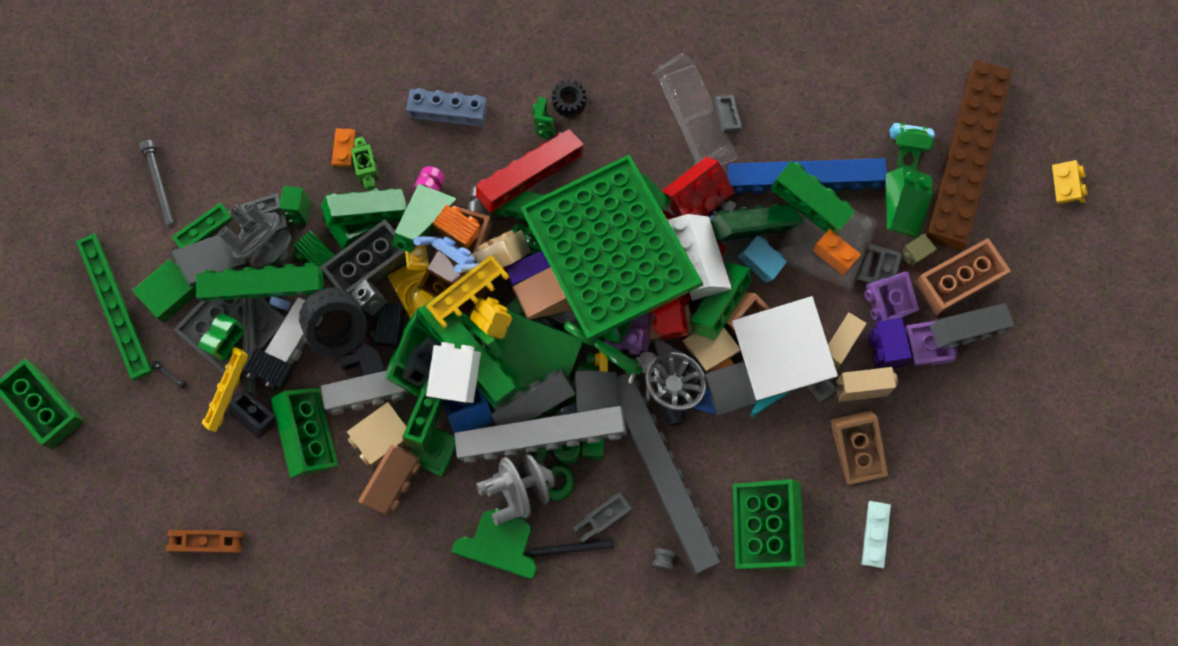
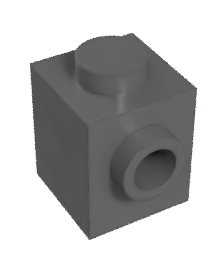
[351,279,387,316]

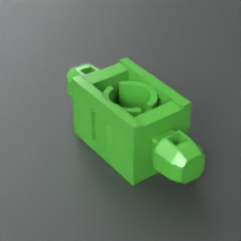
[351,137,379,190]

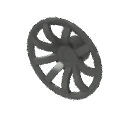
[645,352,706,411]

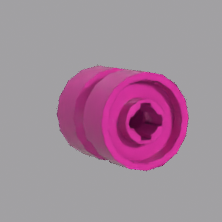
[412,166,445,194]

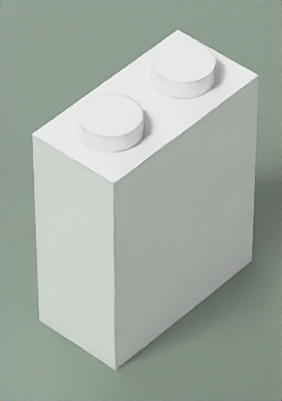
[426,342,481,403]

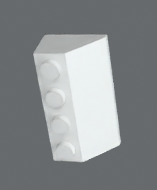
[668,214,731,301]

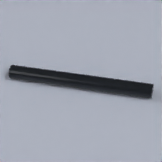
[529,539,614,557]

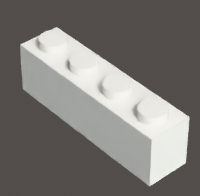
[265,297,323,364]

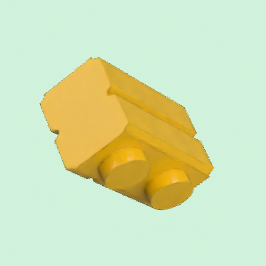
[470,297,513,339]

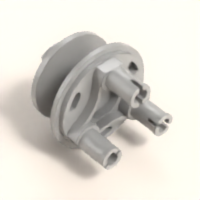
[476,454,555,526]

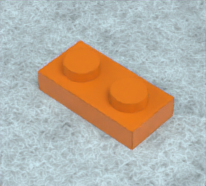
[331,128,356,167]

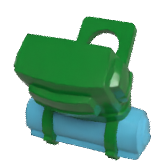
[889,122,935,171]

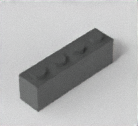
[929,303,1015,349]
[491,369,576,426]

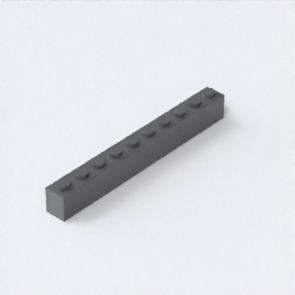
[617,373,721,575]

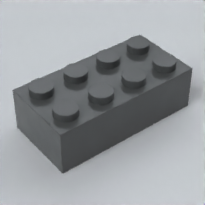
[320,220,406,295]

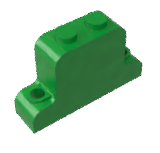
[451,508,537,580]

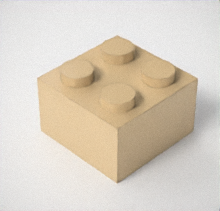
[471,230,531,267]

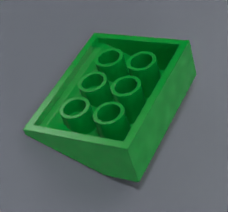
[733,479,805,569]

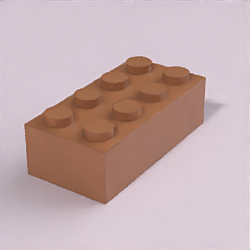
[915,238,1011,316]

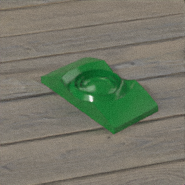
[385,307,438,397]

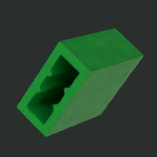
[132,259,196,323]

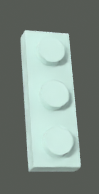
[861,501,891,568]

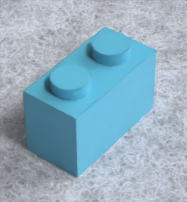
[736,235,787,283]

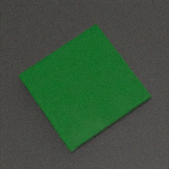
[489,311,583,414]

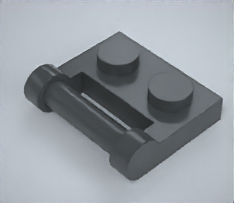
[856,244,902,285]

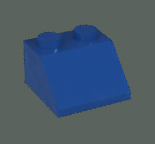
[444,387,494,433]

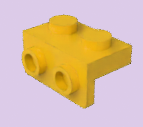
[1052,160,1088,204]

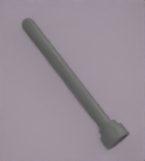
[139,140,174,227]

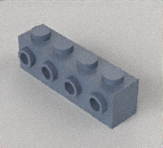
[406,88,488,126]

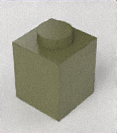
[901,233,936,267]

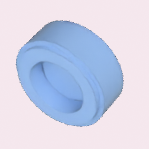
[269,297,291,311]

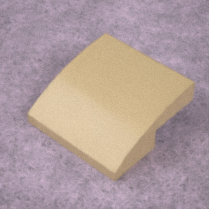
[682,327,741,373]

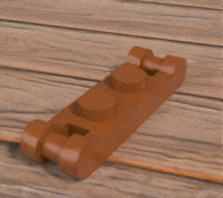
[166,530,244,553]

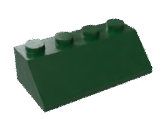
[711,203,805,242]

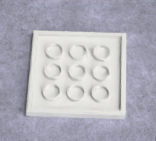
[732,296,838,400]

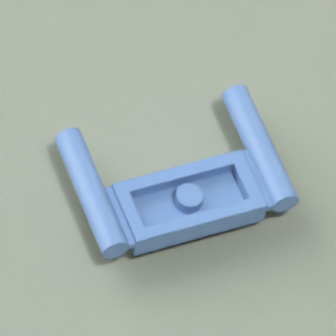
[414,236,480,273]

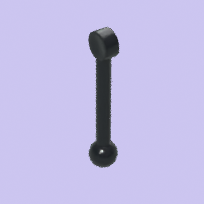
[152,361,186,388]

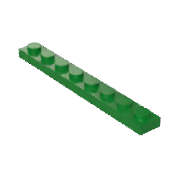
[76,233,153,381]

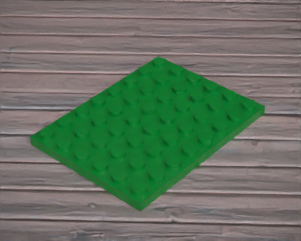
[520,155,703,342]

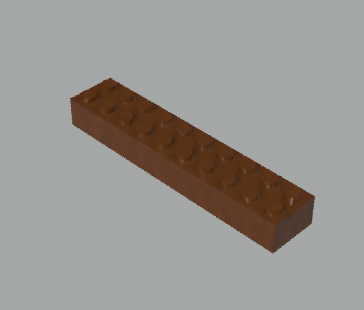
[925,59,1013,251]

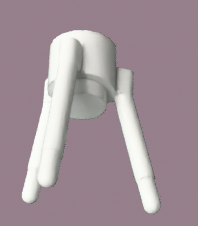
[628,352,662,401]

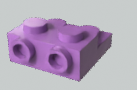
[865,272,919,322]
[605,311,652,355]
[905,321,957,366]

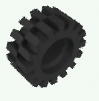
[552,79,587,117]

